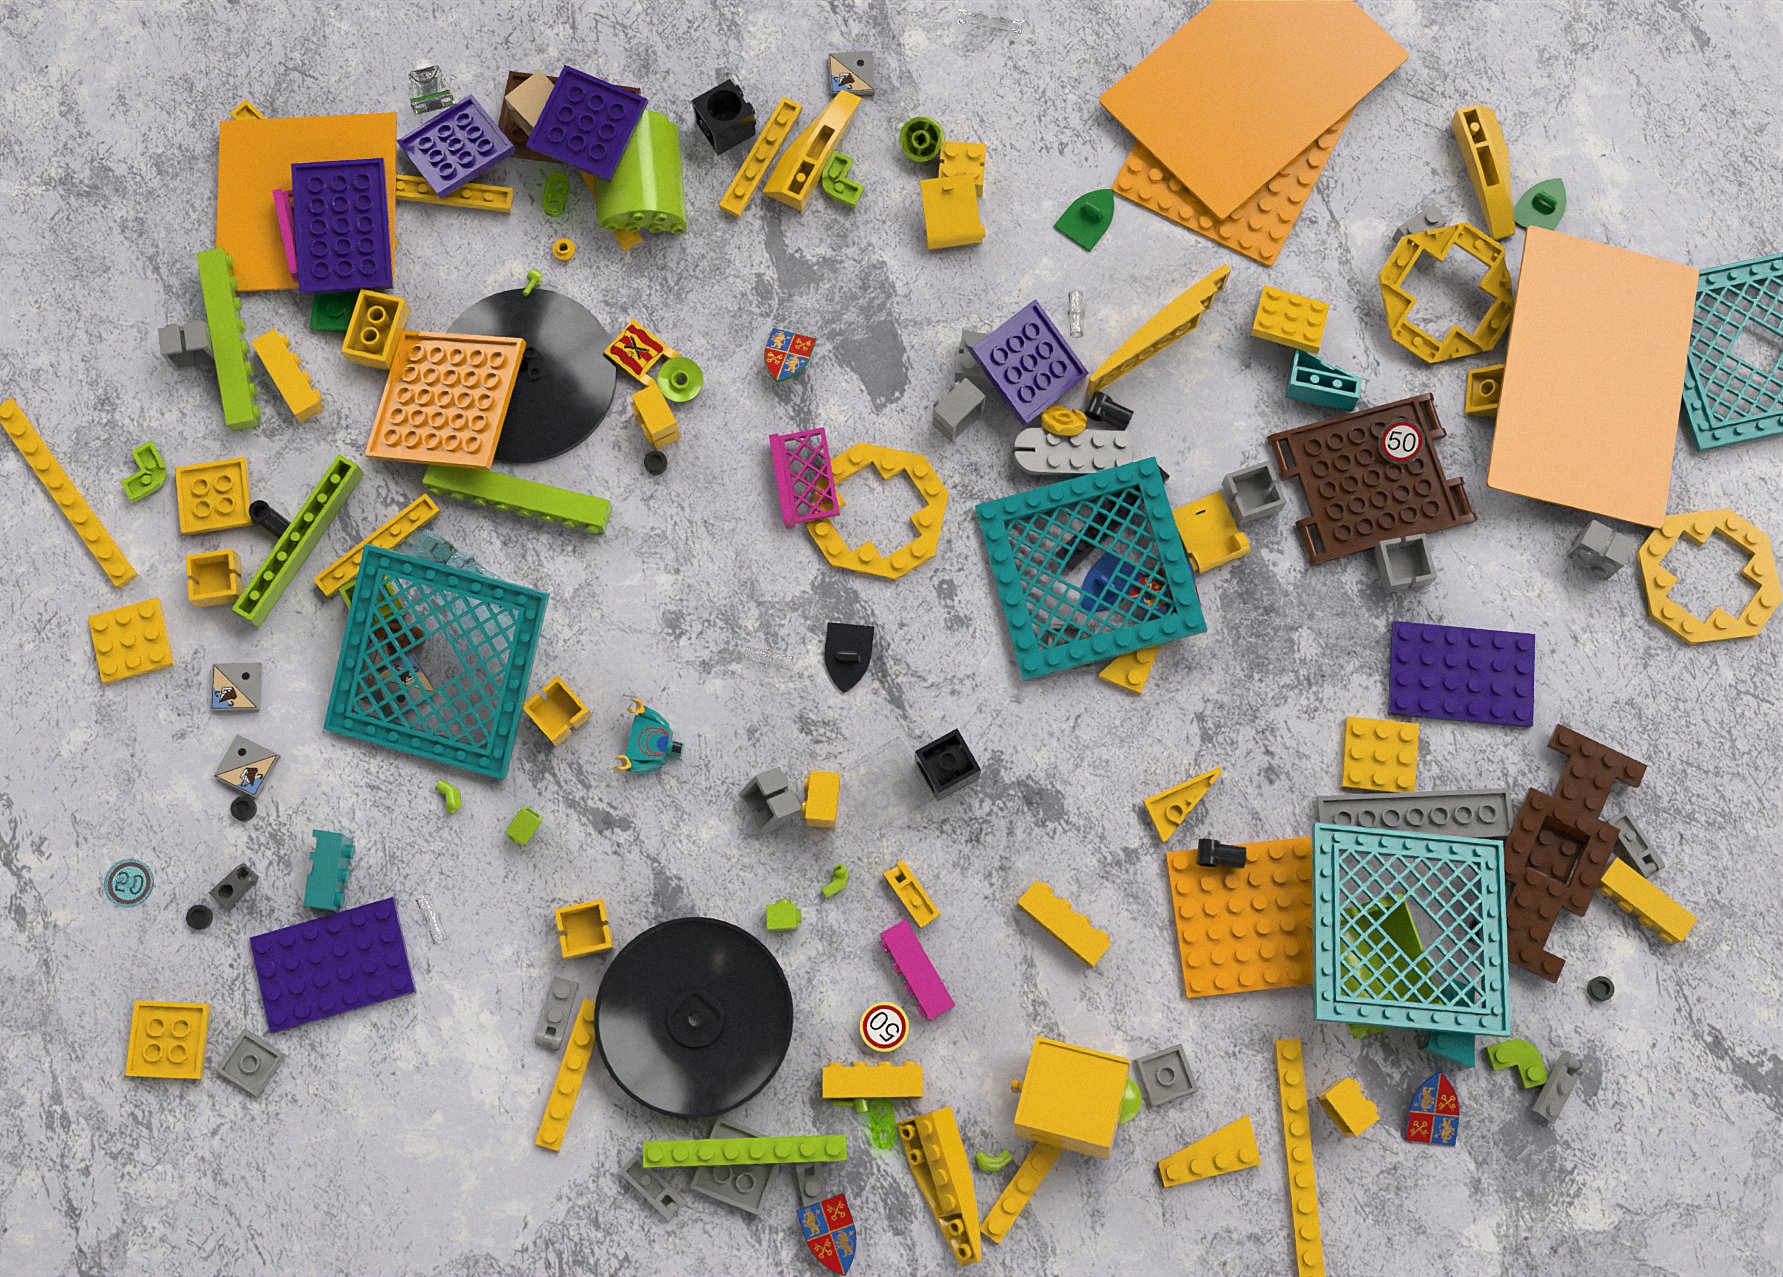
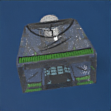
[408,59,456,115]

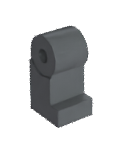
[209,863,259,912]

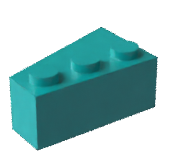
[1285,348,1362,412]
[304,829,355,913]
[1420,979,1475,1069]

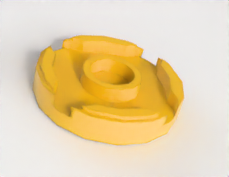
[1040,405,1087,436]

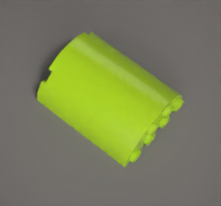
[594,111,687,234]
[1310,892,1443,1039]

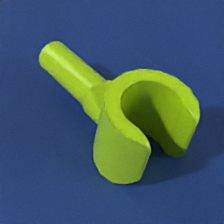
[522,268,542,296]
[833,1098,869,1114]

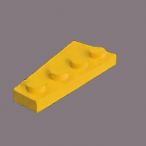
[1157,1114,1262,1187]

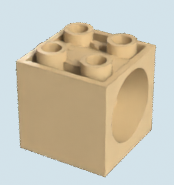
[505,70,554,137]

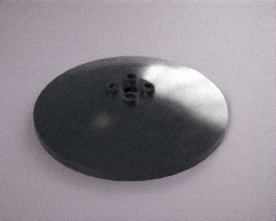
[446,288,617,463]
[594,917,794,1119]

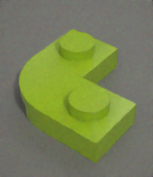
[822,150,864,209]
[120,440,167,503]
[1484,1039,1548,1089]

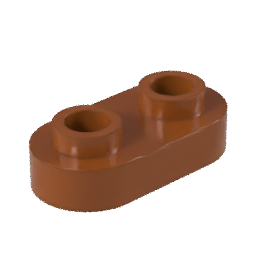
[377,623,425,650]

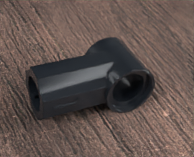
[1084,391,1134,431]
[249,500,291,539]
[1196,839,1247,869]

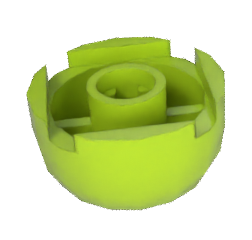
[899,116,945,162]

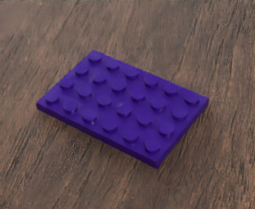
[291,158,394,295]
[1388,621,1535,728]
[249,897,417,1034]

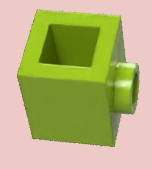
[505,804,544,846]
[766,899,802,932]

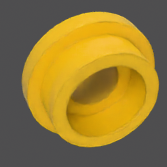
[552,238,575,261]

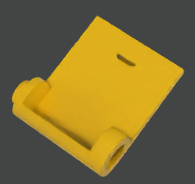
[920,173,986,250]
[1172,491,1251,574]

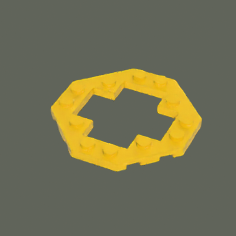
[1377,222,1515,364]
[806,442,949,581]
[1636,508,1783,645]

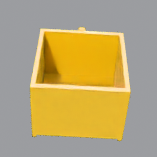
[1011,1036,1130,1160]

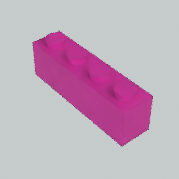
[879,919,955,1022]

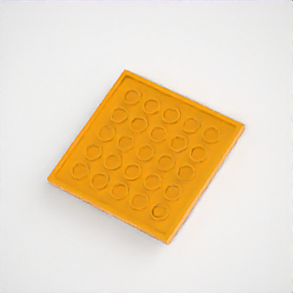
[365,330,526,470]
[1165,836,1313,999]

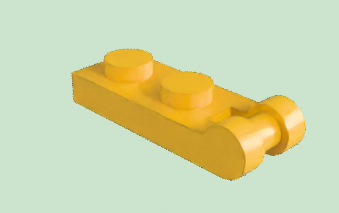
[882,859,941,929]

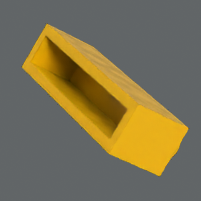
[251,328,324,423]
[1597,857,1698,944]
[1016,880,1112,968]
[823,1061,923,1099]

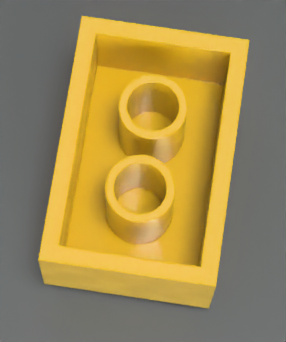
[341,289,411,371]

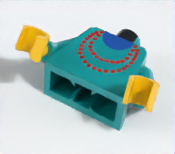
[614,699,684,774]

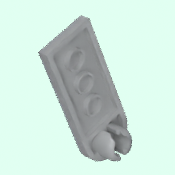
[1011,428,1133,476]

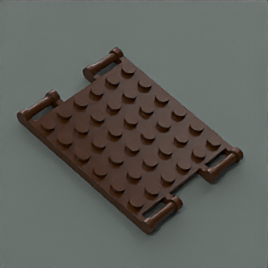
[1266,393,1478,566]

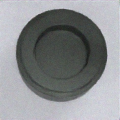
[644,451,668,475]
[230,796,257,821]
[186,905,213,930]
[1587,976,1614,1002]

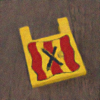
[604,319,680,388]

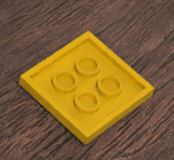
[1251,285,1330,354]
[175,457,254,536]
[88,597,175,685]
[1341,716,1419,793]
[125,1000,211,1079]

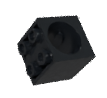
[691,79,757,156]
[914,728,981,802]

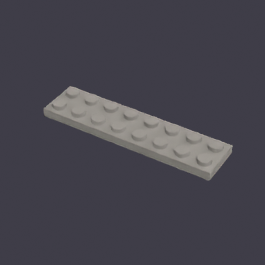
[1316,788,1514,839]

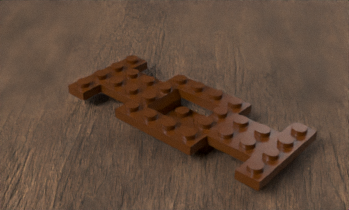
[1464,723,1648,984]

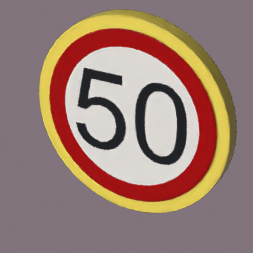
[860,1002,909,1052]

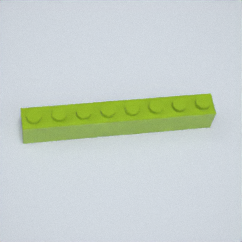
[196,247,262,432]
[232,454,364,628]
[422,464,613,534]
[643,1134,847,1168]

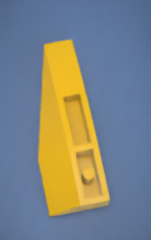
[762,90,862,212]
[1451,104,1516,240]
[897,1106,981,1266]

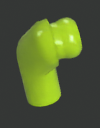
[435,779,462,814]
[821,864,849,898]
[975,1149,1014,1172]

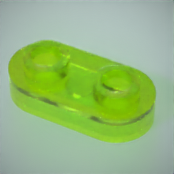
[542,172,569,217]
[869,1098,897,1149]

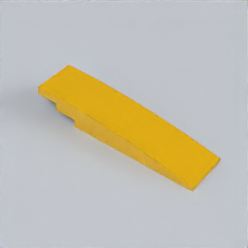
[1085,263,1231,398]

